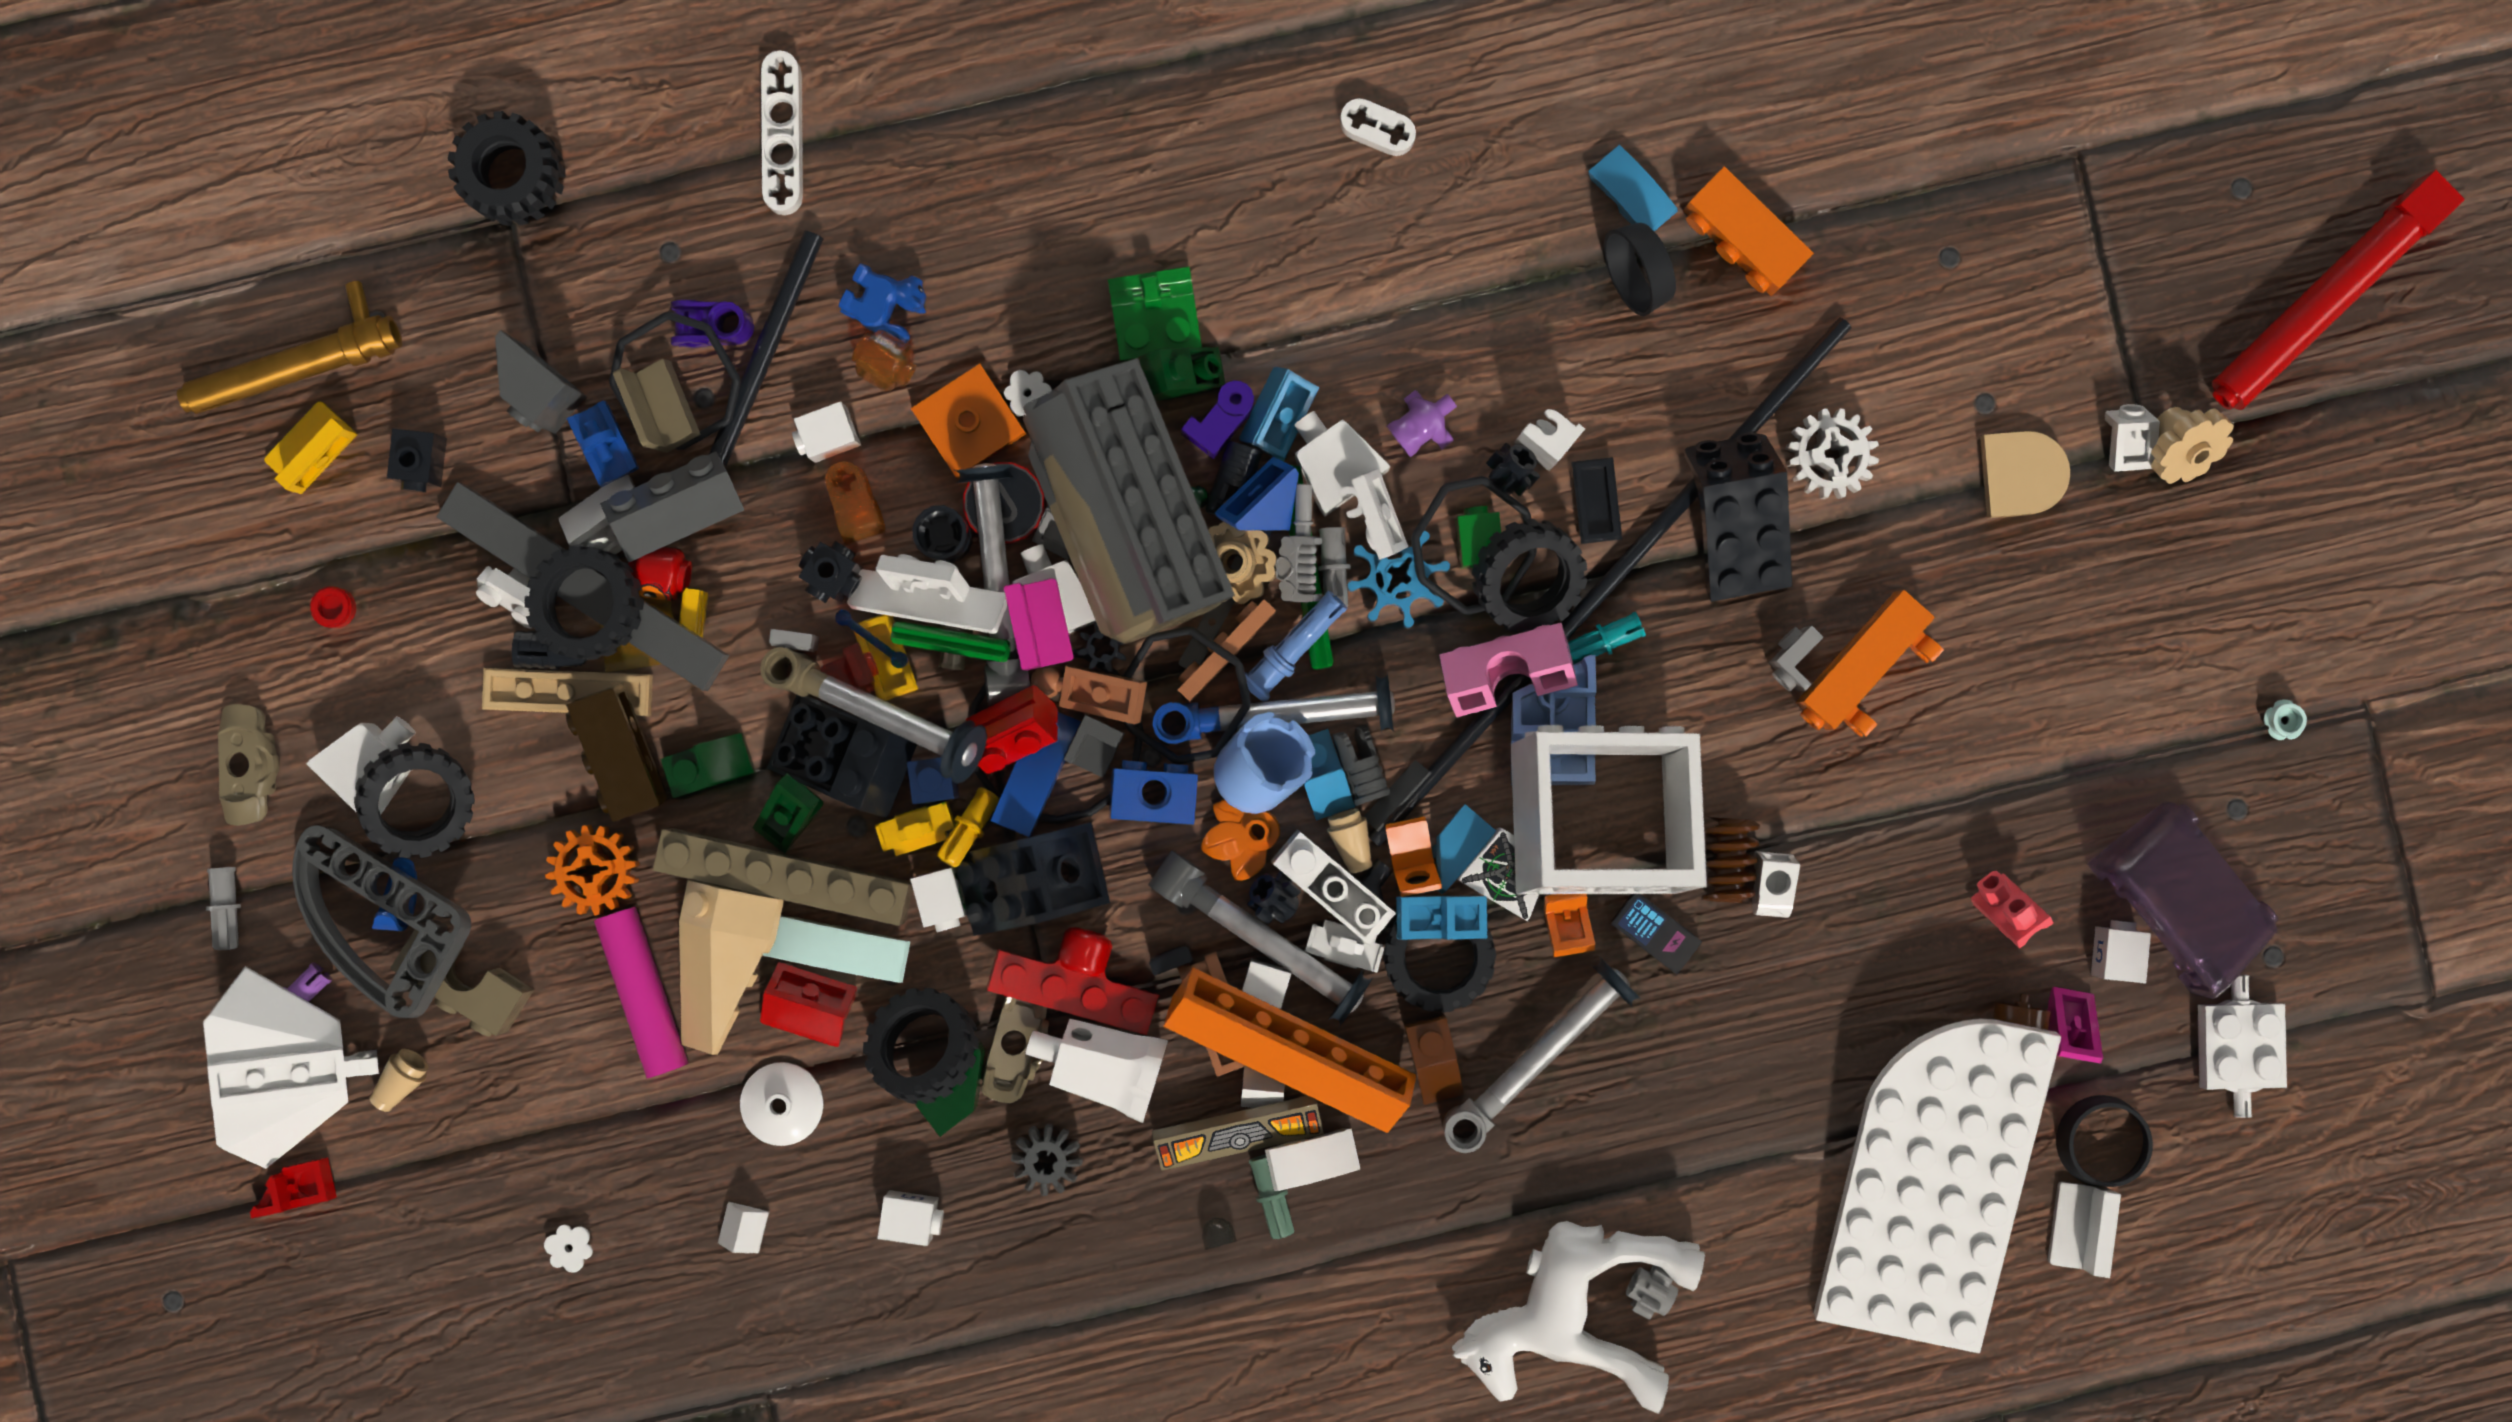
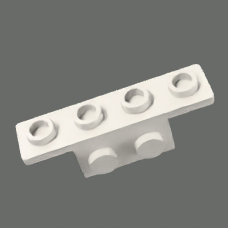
[847,554,1007,634]

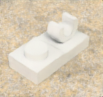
[1338,469,1408,560]

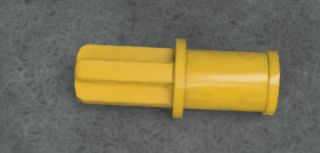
[937,787,1000,868]

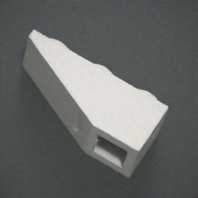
[1271,829,1396,945]

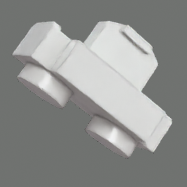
[476,566,532,629]
[1305,919,1385,973]

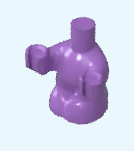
[1387,390,1457,458]

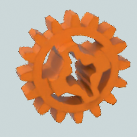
[545,825,640,915]

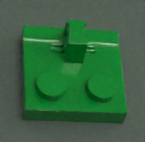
[1108,267,1202,363]

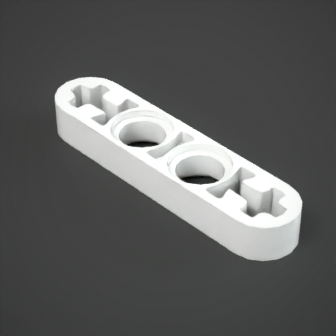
[761,50,803,215]

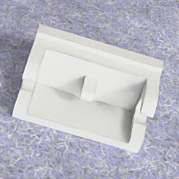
[1514,409,1585,471]

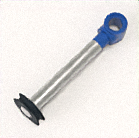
[1153,673,1395,744]

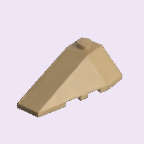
[679,880,784,1055]

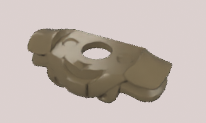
[218,704,280,826]
[982,996,1049,1103]

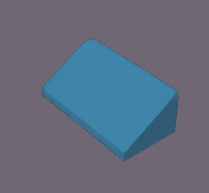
[1239,367,1319,461]

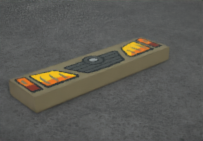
[1152,1096,1324,1171]

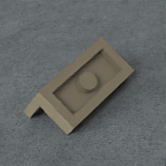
[613,358,701,453]

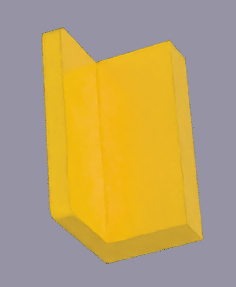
[264,401,358,494]

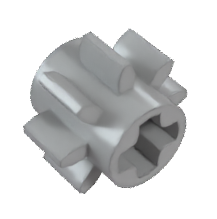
[1626,1265,1678,1320]

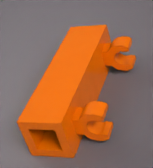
[1795,590,1944,737]

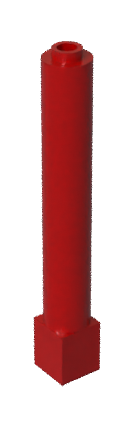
[2212,170,2465,410]

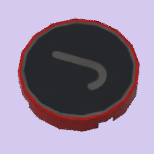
[963,462,1046,545]

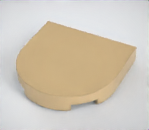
[1980,431,2070,518]

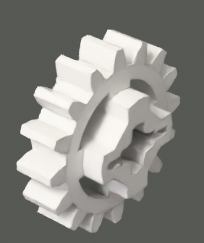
[1786,408,1879,499]

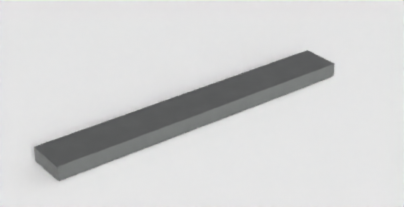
[436,482,730,691]

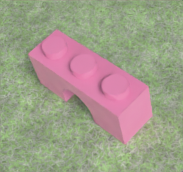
[1439,623,1578,717]

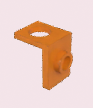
[1385,816,1442,897]

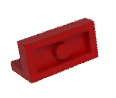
[760,962,857,1047]

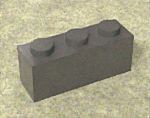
[600,452,744,562]

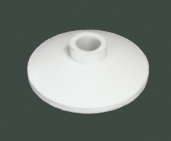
[740,1062,824,1146]

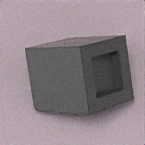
[1064,715,1125,777]

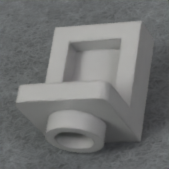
[1769,626,1824,692]

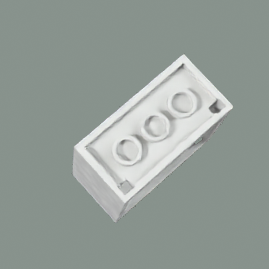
[1511,725,1707,894]

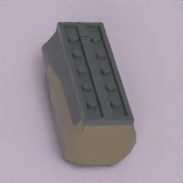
[1023,358,1235,644]

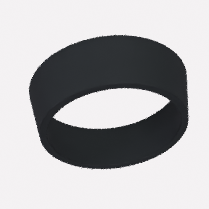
[1604,223,1676,316]
[2056,1095,2153,1187]

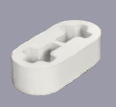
[1340,98,1416,156]

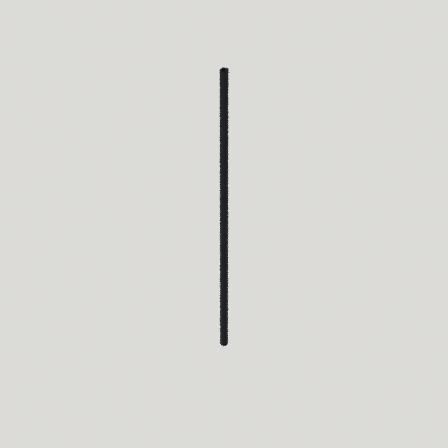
[1368,317,1852,847]

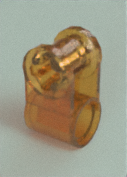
[825,461,886,545]

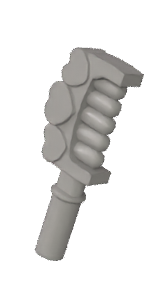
[1275,484,1322,602]

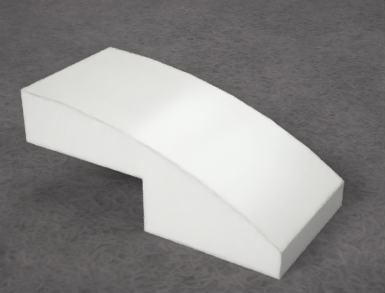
[1265,1128,1360,1191]

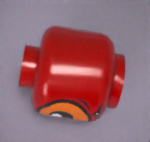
[628,546,692,602]

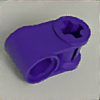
[671,300,754,348]

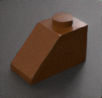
[1403,1013,1464,1105]

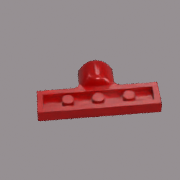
[986,927,1159,1035]

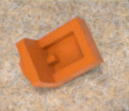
[1544,894,1596,957]

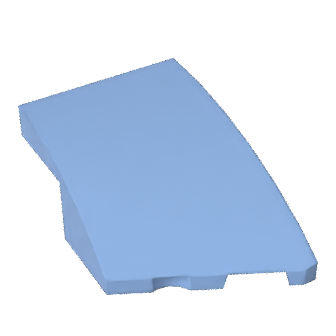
[1511,655,1596,785]

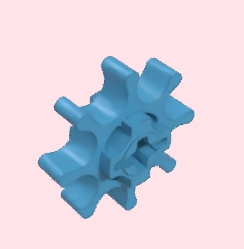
[1347,531,1450,628]

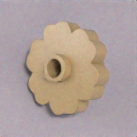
[2151,407,2234,484]
[1208,522,1278,604]

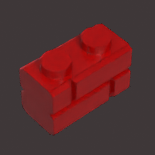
[966,685,1058,774]

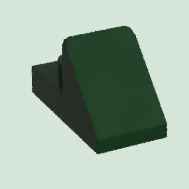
[660,733,755,798]
[752,774,824,854]

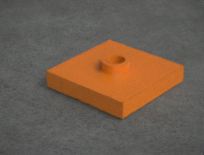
[911,363,1026,479]

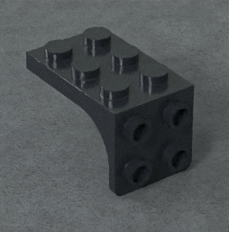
[1685,432,1792,602]

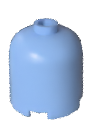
[1214,712,1315,814]

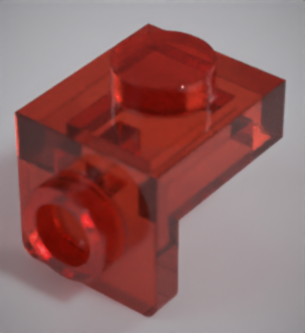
[820,643,879,693]

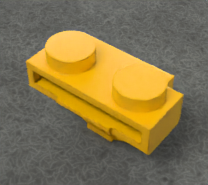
[875,801,956,856]

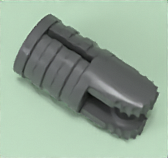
[1332,724,1391,806]

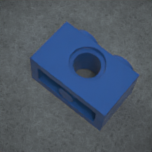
[1109,760,1198,825]

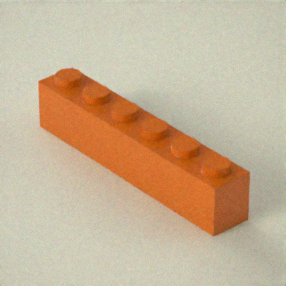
[1163,967,1416,1133]

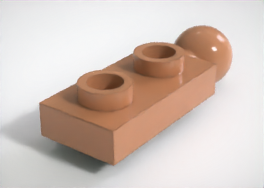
[1031,665,1147,724]

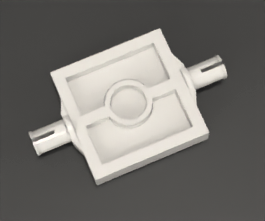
[2198,974,2287,1118]

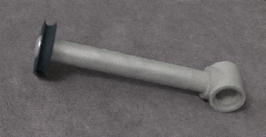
[1443,956,1642,1153]

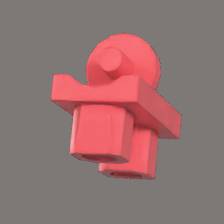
[1970,870,2053,948]

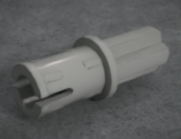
[1318,527,1351,607]
[206,867,241,950]

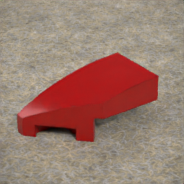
[250,1157,337,1219]

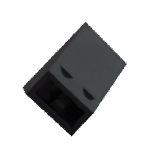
[767,694,917,818]

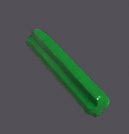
[891,621,1011,662]

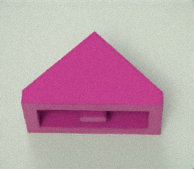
[2047,987,2103,1063]

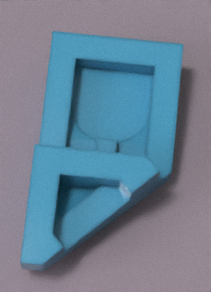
[1432,804,1496,894]

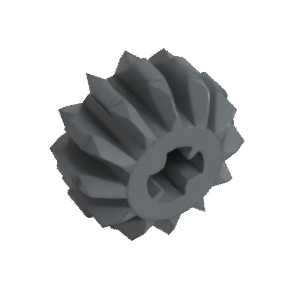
[1011,1123,1083,1196]

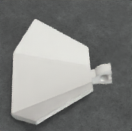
[203,966,379,1169]

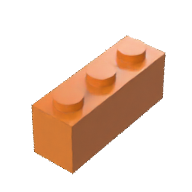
[1683,166,1814,296]

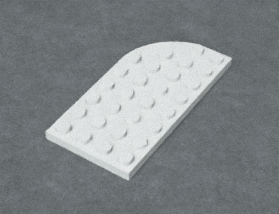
[1813,1019,2061,1353]

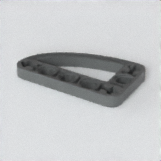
[292,825,471,1018]

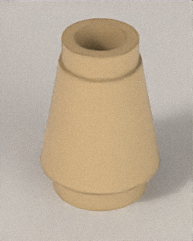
[1327,809,1373,873]
[369,1049,429,1112]

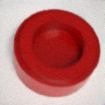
[310,586,356,628]

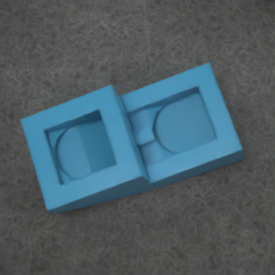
[1588,145,1678,231]
[1396,896,1487,940]

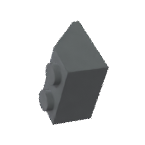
[495,330,587,434]

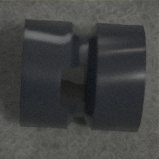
[912,505,973,563]

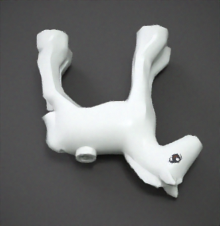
[1452,1221,1705,1414]

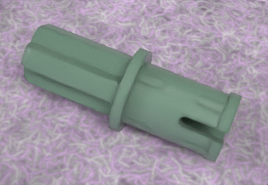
[1249,1154,1294,1239]

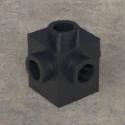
[799,541,863,603]

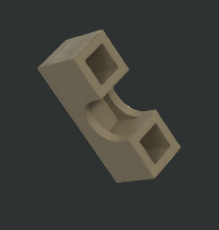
[390,929,534,1037]

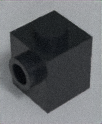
[387,428,447,493]

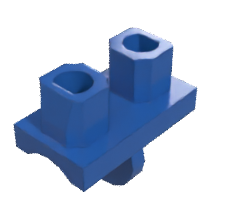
[566,400,640,487]

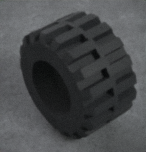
[448,111,566,226]

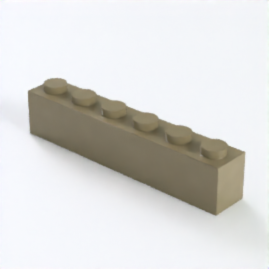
[652,828,913,926]

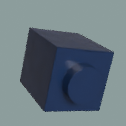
[907,757,960,804]

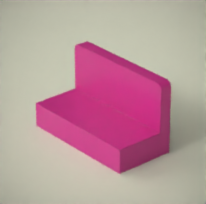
[1003,579,1074,671]

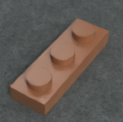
[1178,599,1276,703]

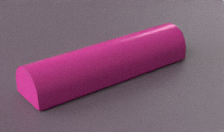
[594,907,689,1079]

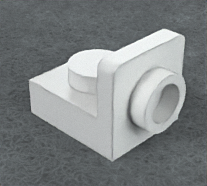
[2105,404,2160,472]

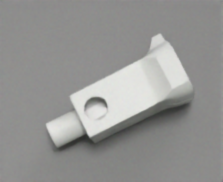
[1026,1019,1168,1123]

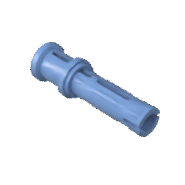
[1245,590,1348,702]

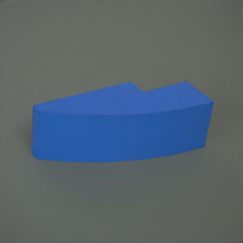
[991,712,1081,837]

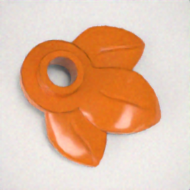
[1201,800,1280,881]

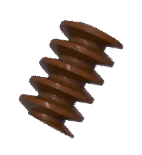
[1701,817,1760,903]

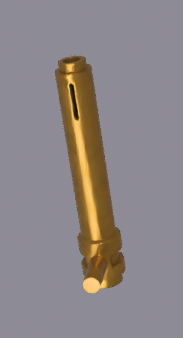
[177,281,403,414]

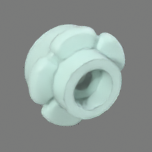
[2264,700,2307,740]

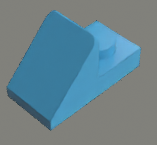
[1303,729,1355,821]

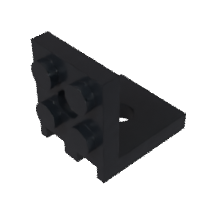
[957,822,1110,936]

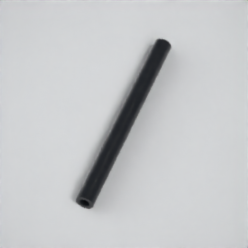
[709,230,824,466]

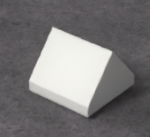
[1241,1066,1285,1108]
[718,1202,769,1253]

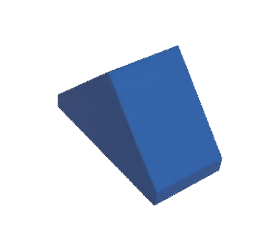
[1215,456,1299,530]

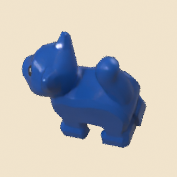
[838,263,927,344]

